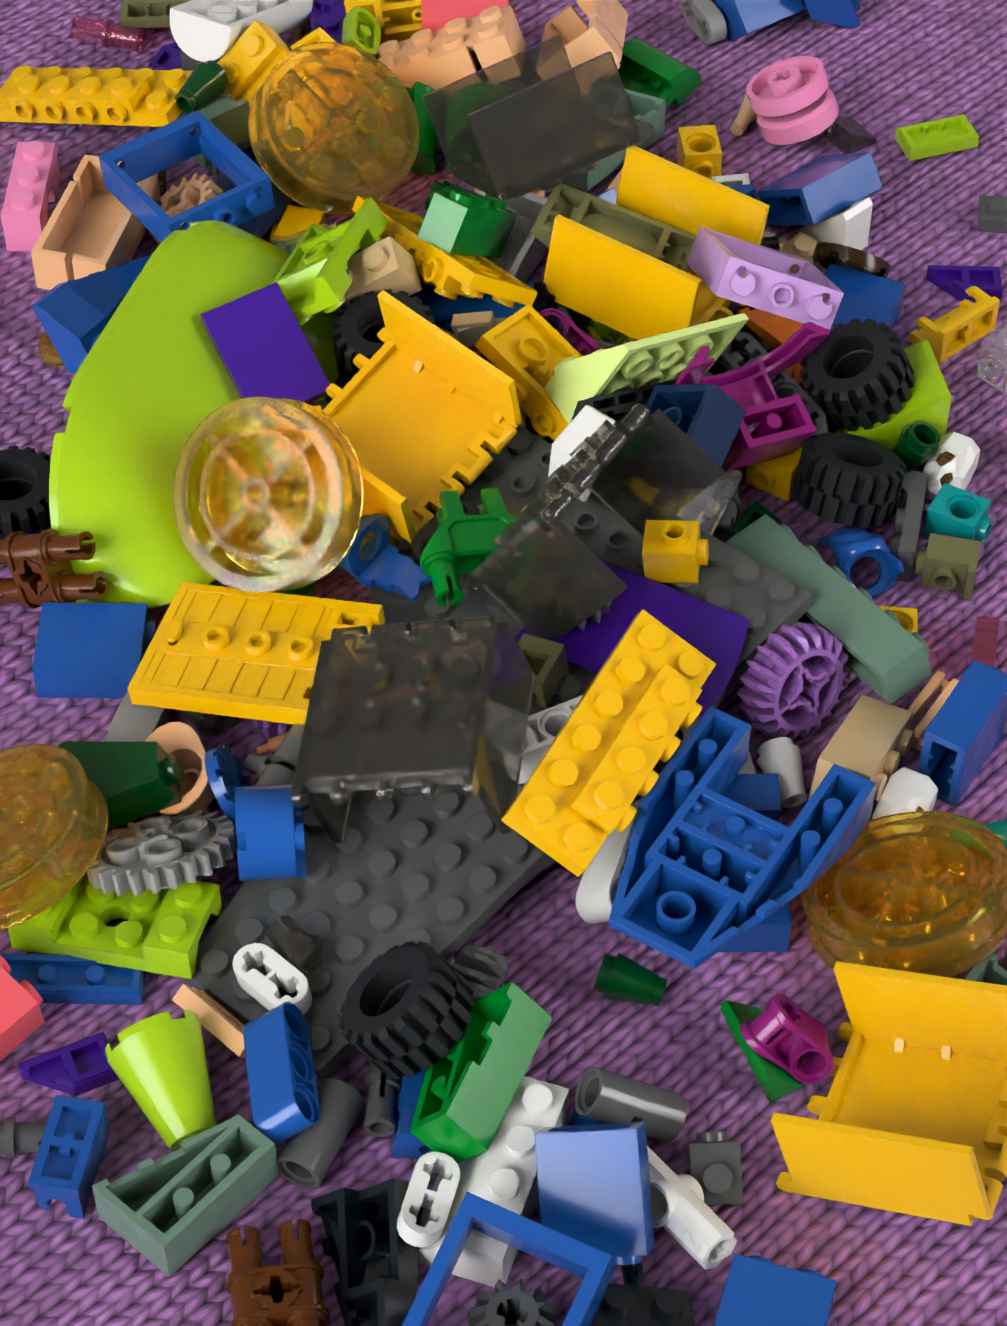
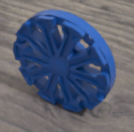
[205,745,253,826]

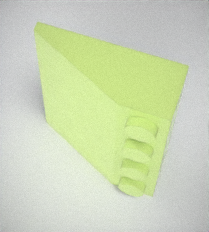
[544,313,749,425]

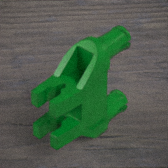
[420,488,546,607]

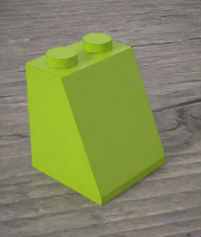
[828,341,952,451]

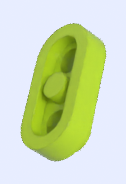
[342,6,381,64]

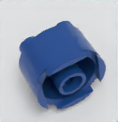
[235,783,307,881]

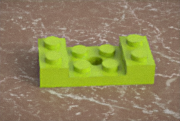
[271,197,388,326]
[6,855,222,980]

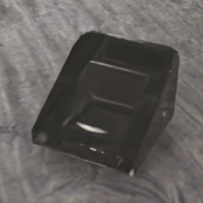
[824,116,876,154]

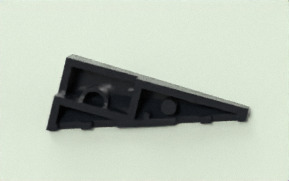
[311,1178,422,1326]

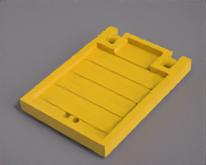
[127,582,385,730]

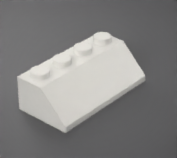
[418,1076,569,1288]

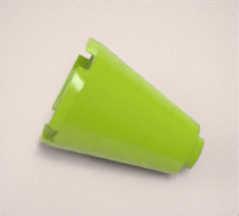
[105,1010,217,1152]

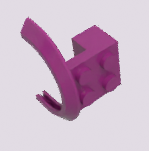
[675,322,830,471]

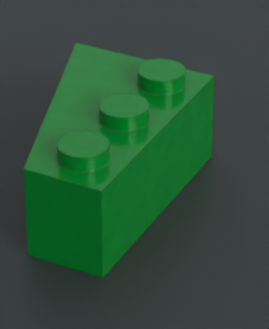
[417,184,518,258]
[409,982,552,1164]

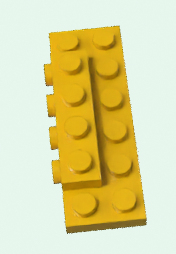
[0,65,192,127]
[352,196,538,308]
[475,304,695,509]
[501,609,716,877]

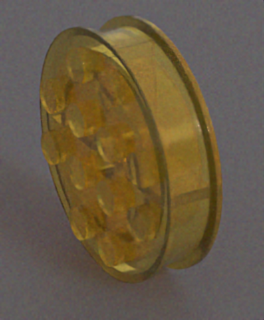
[248,42,419,214]
[173,396,364,592]
[0,744,109,930]
[801,811,1007,977]

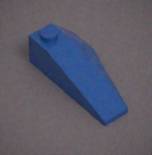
[32,254,152,373]

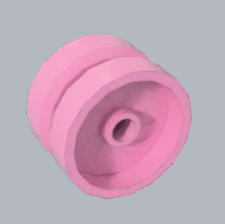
[746,56,839,145]

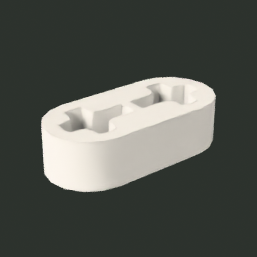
[232,943,313,1014]
[396,1152,460,1248]

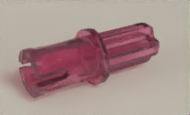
[71,16,144,52]

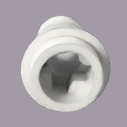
[757,737,807,808]

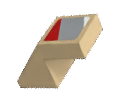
[451,311,507,355]

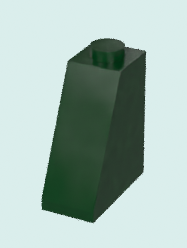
[58,741,184,840]

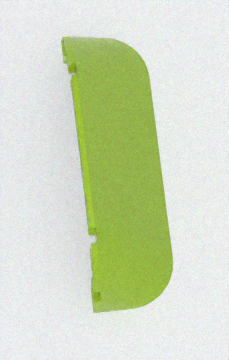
[49,220,339,608]

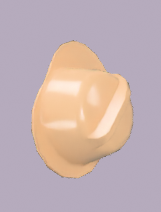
[145,722,215,815]

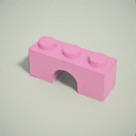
[1,141,61,252]

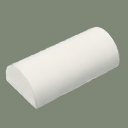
[170,0,313,62]

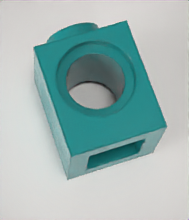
[923,483,993,544]

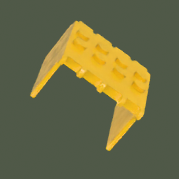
[543,144,770,340]
[269,290,522,544]
[770,961,1007,1226]

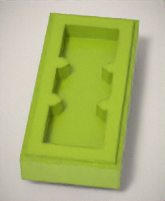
[895,114,979,161]

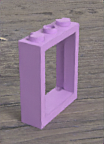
[687,226,844,331]

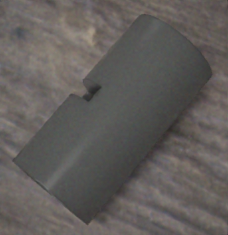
[575,1066,687,1143]
[277,1078,364,1189]

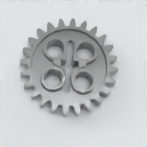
[84,810,238,896]

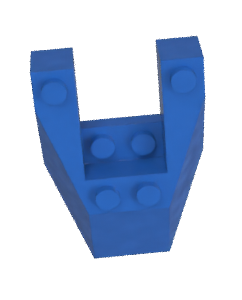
[609,706,876,969]

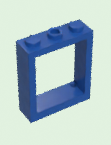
[98,110,275,242]
[402,1192,615,1326]

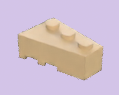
[808,694,915,851]

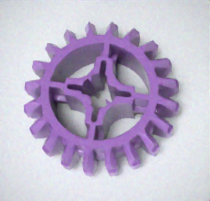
[737,621,851,741]

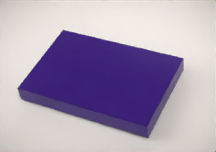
[201,282,330,427]

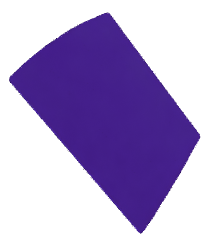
[515,559,749,718]

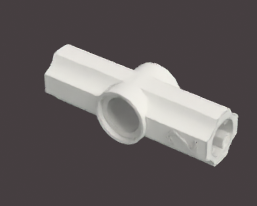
[647,1146,738,1270]

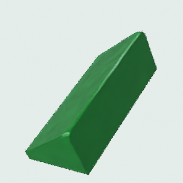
[720,1000,802,1102]

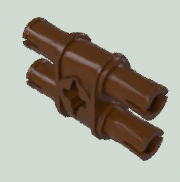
[0,529,109,609]
[225,1219,330,1326]

